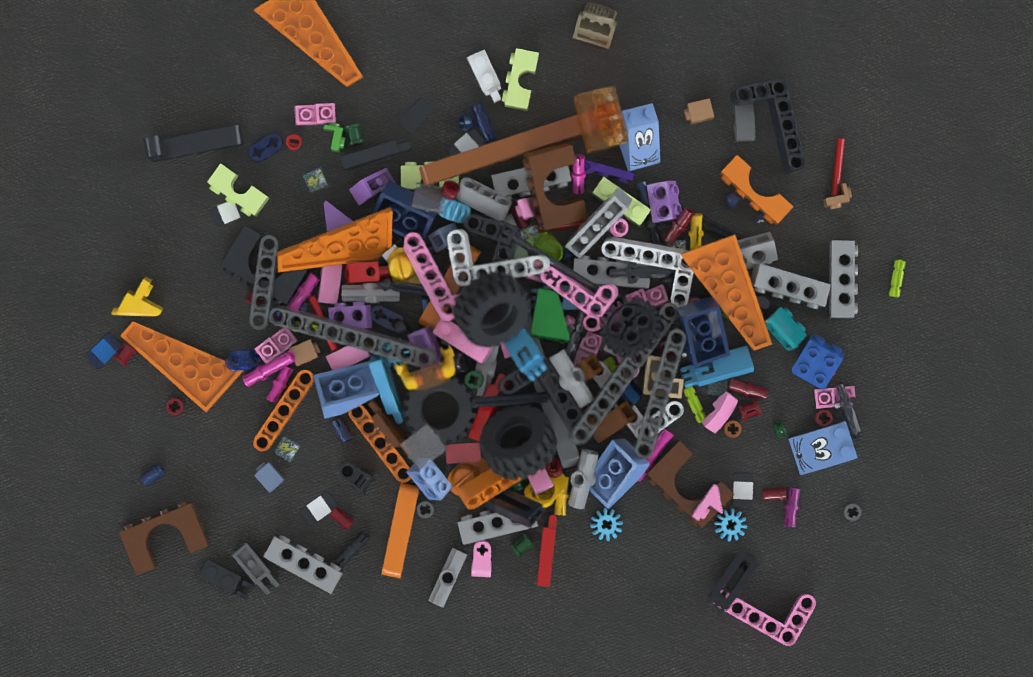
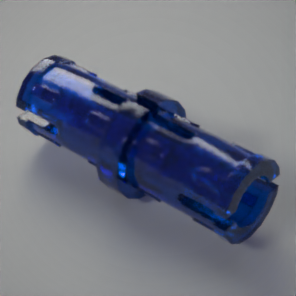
[471,103,496,143]

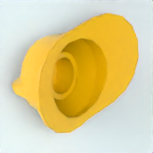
[388,247,421,284]
[524,469,567,508]

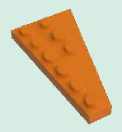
[254,0,363,87]
[277,207,392,272]
[680,235,772,351]
[120,322,245,412]

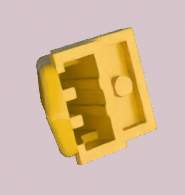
[111,276,163,317]

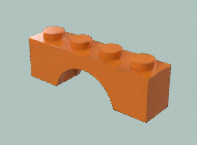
[720,155,793,225]

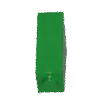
[530,287,569,343]

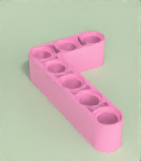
[403,232,461,321]
[712,590,816,646]

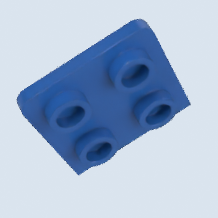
[792,335,844,389]

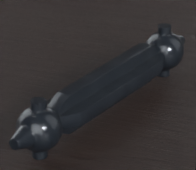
[645,215,675,289]
[376,278,453,297]

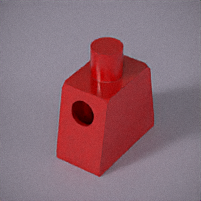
[344,262,390,285]

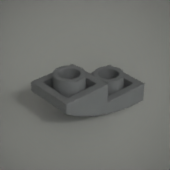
[732,103,755,141]

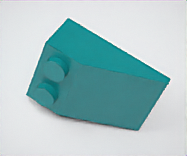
[764,307,806,351]

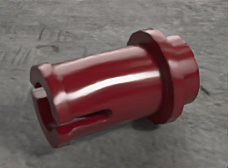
[510,207,530,230]
[762,486,786,502]
[329,507,354,530]

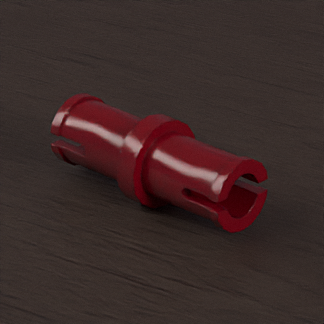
[664,207,695,244]
[727,378,768,400]

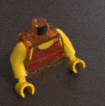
[395,345,455,391]

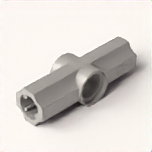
[342,283,400,303]
[472,345,499,397]
[549,350,594,407]
[568,449,598,509]
[428,548,467,607]

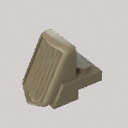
[573,2,617,49]

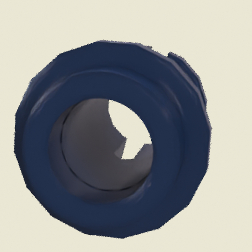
[635,181,650,205]
[331,418,352,444]
[139,463,165,487]

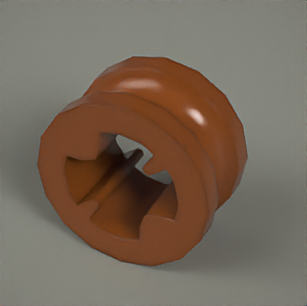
[724,421,742,438]

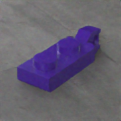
[584,160,634,183]

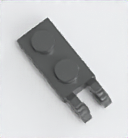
[232,542,280,595]

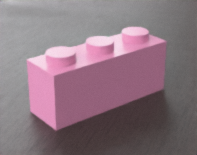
[432,319,494,364]

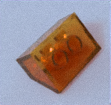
[573,86,629,154]

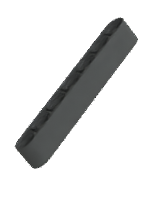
[635,329,686,459]

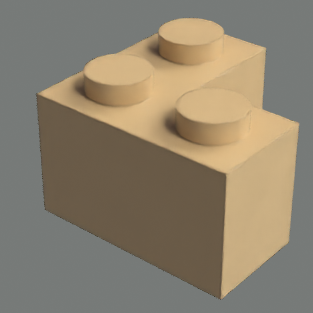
[642,356,684,399]

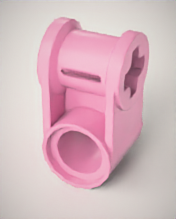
[471,540,491,577]

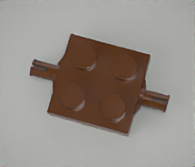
[368,400,414,456]

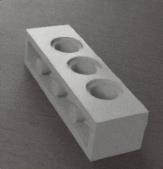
[491,166,571,200]
[565,187,633,259]
[737,232,778,269]
[829,240,858,318]
[573,256,651,289]
[750,264,831,309]
[458,510,538,545]
[264,535,343,594]

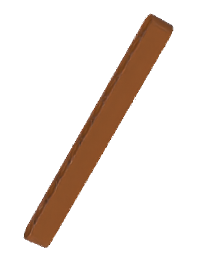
[419,103,618,186]

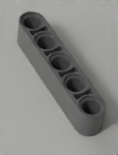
[250,235,279,330]

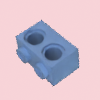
[407,459,453,500]

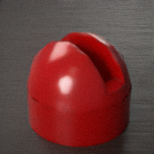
[286,134,302,150]

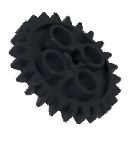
[600,297,663,358]

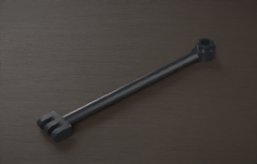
[497,222,624,307]

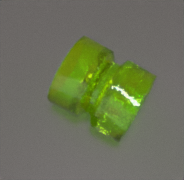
[533,232,563,262]

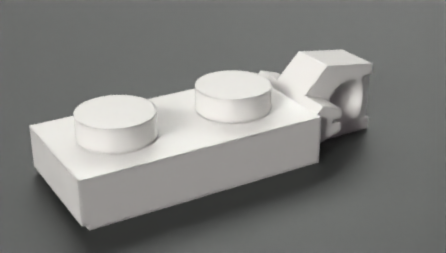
[467,50,501,103]

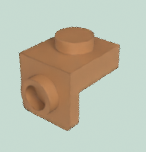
[824,183,852,210]

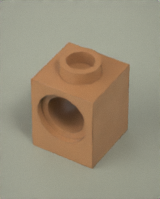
[684,98,714,124]
[289,340,320,367]

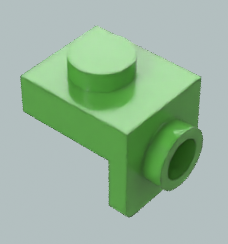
[323,122,346,153]

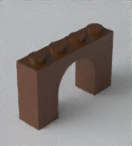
[522,142,588,231]
[568,353,637,444]
[646,441,735,528]
[119,501,210,575]

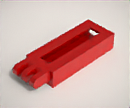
[468,374,510,442]
[537,514,557,587]

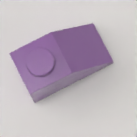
[349,168,396,206]
[324,201,353,232]

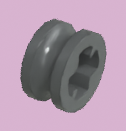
[417,501,434,518]
[843,503,861,521]

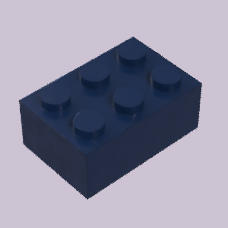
[373,180,441,243]
[676,296,730,368]

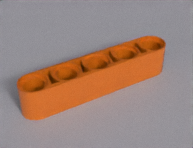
[418,245,481,331]
[253,370,315,451]
[348,405,411,482]
[458,468,522,509]
[382,483,420,579]

